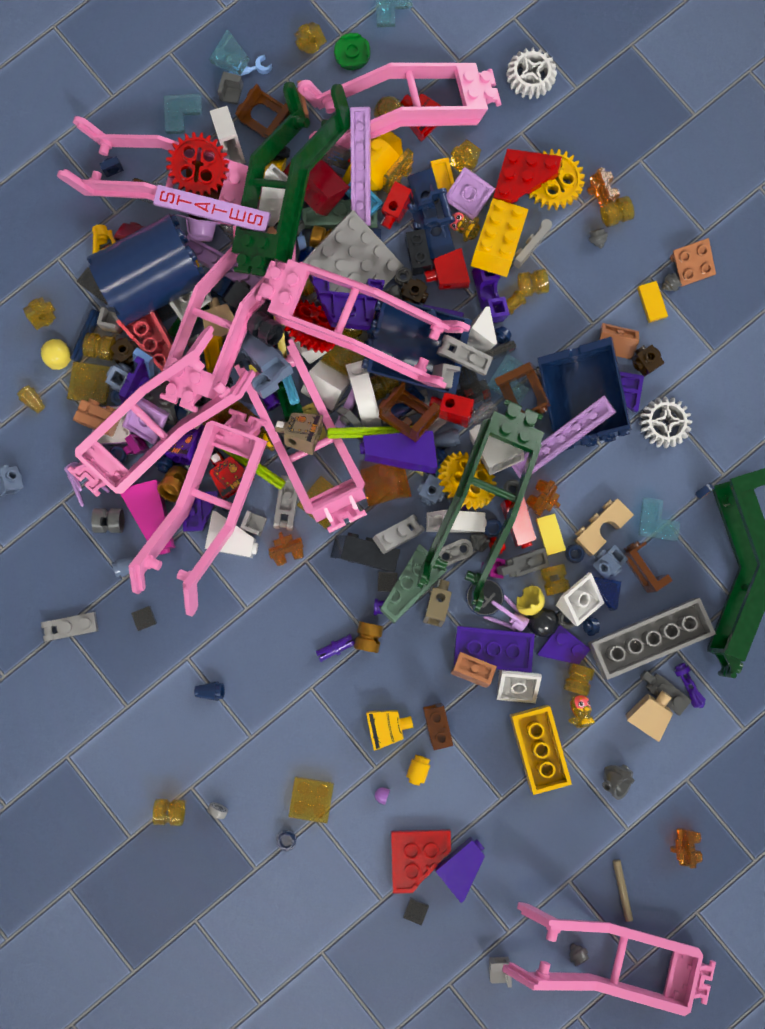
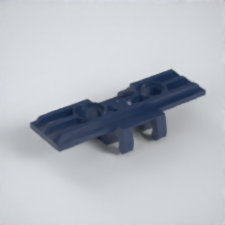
[407,168,455,260]

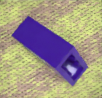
[435,837,485,903]

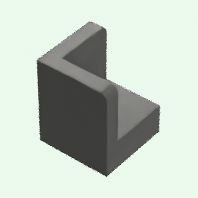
[218,71,243,105]

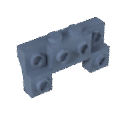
[220,331,294,399]

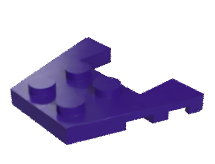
[310,275,385,330]

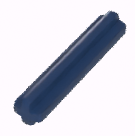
[70,309,100,363]

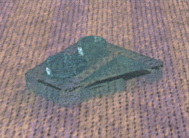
[209,30,250,75]

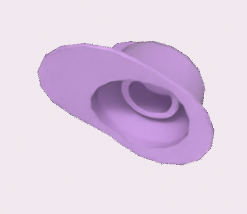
[176,214,221,242]

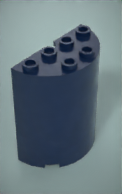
[87,213,206,326]
[361,300,472,395]
[537,337,632,450]

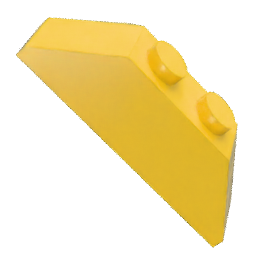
[343,131,404,192]

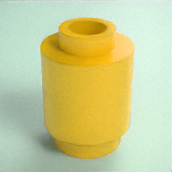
[406,755,430,786]

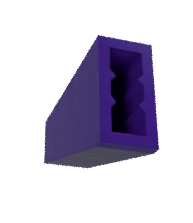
[359,431,437,474]

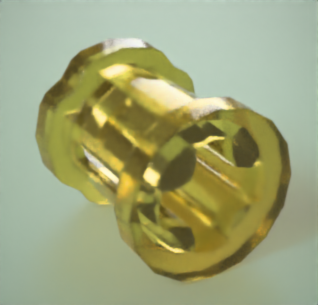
[506,290,526,315]

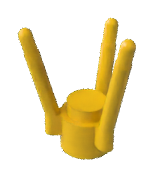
[92,224,116,254]

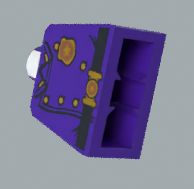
[164,424,205,466]

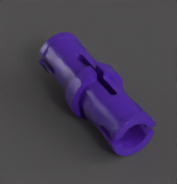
[316,634,355,662]

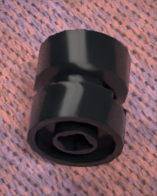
[247,311,284,347]

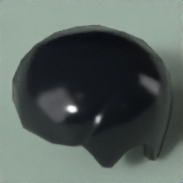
[527,608,559,637]

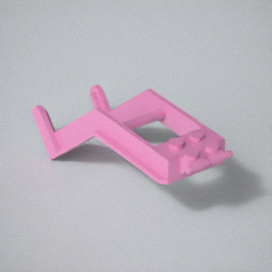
[297,63,501,158]
[57,116,264,226]
[160,225,296,413]
[255,259,471,389]
[67,325,256,497]
[234,338,367,533]
[128,408,267,617]
[502,902,716,1016]

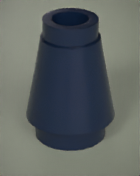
[194,681,225,701]

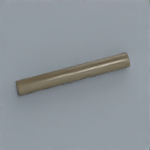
[613,859,633,922]

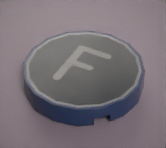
[466,578,504,616]

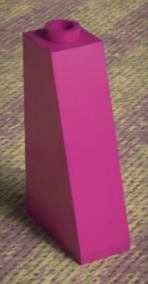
[120,480,175,555]

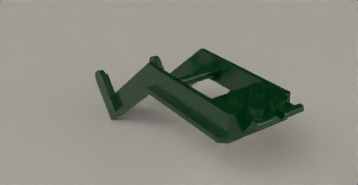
[231,82,350,277]
[417,399,544,612]
[707,468,765,678]

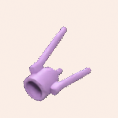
[64,462,110,507]
[483,595,529,632]

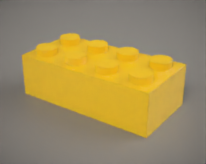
[471,198,529,277]
[510,705,572,795]

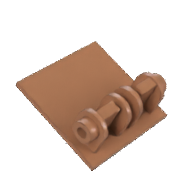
[670,238,716,287]

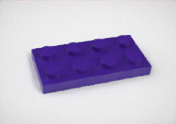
[453,626,535,673]

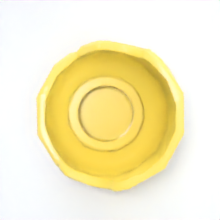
[41,339,71,370]
[516,586,545,615]

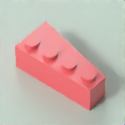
[116,310,173,371]

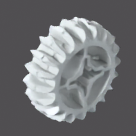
[506,47,557,99]
[639,397,692,448]

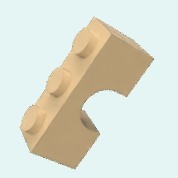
[574,498,634,556]

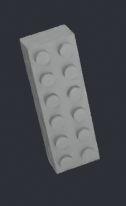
[588,598,716,680]

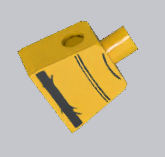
[366,710,413,751]

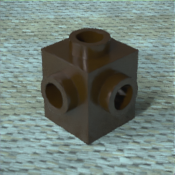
[401,278,429,305]
[110,337,139,366]
[631,345,665,377]

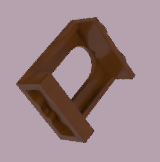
[235,83,290,139]
[494,362,551,414]
[378,382,441,442]
[623,541,673,593]
[423,702,453,750]

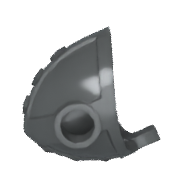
[602,764,635,800]

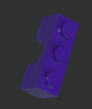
[472,268,510,323]

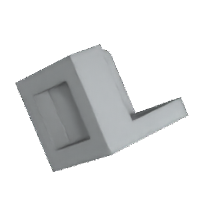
[97,307,122,334]
[432,363,461,389]
[240,510,267,537]
[489,957,512,988]

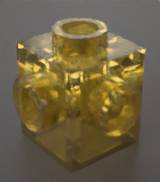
[294,22,327,54]
[450,139,481,172]
[23,297,56,330]

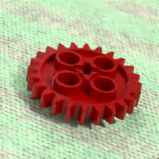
[166,132,229,196]
[284,299,336,353]

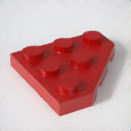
[493,149,562,204]
[391,829,451,893]

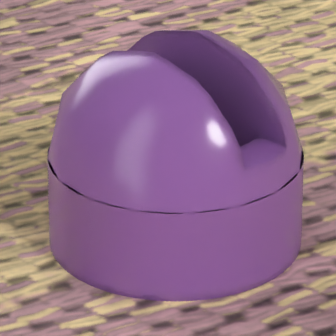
[375,787,390,805]

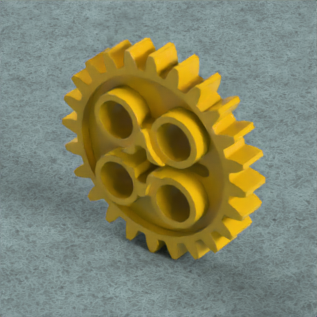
[529,149,585,210]
[437,451,497,510]

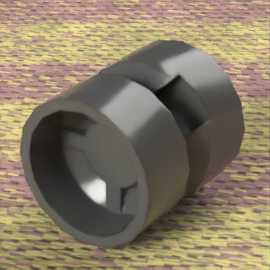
[91,508,125,533]

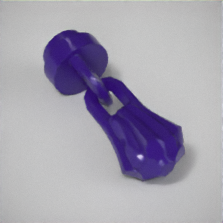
[674,662,706,708]

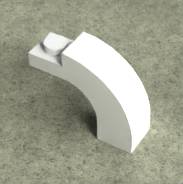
[346,360,382,427]

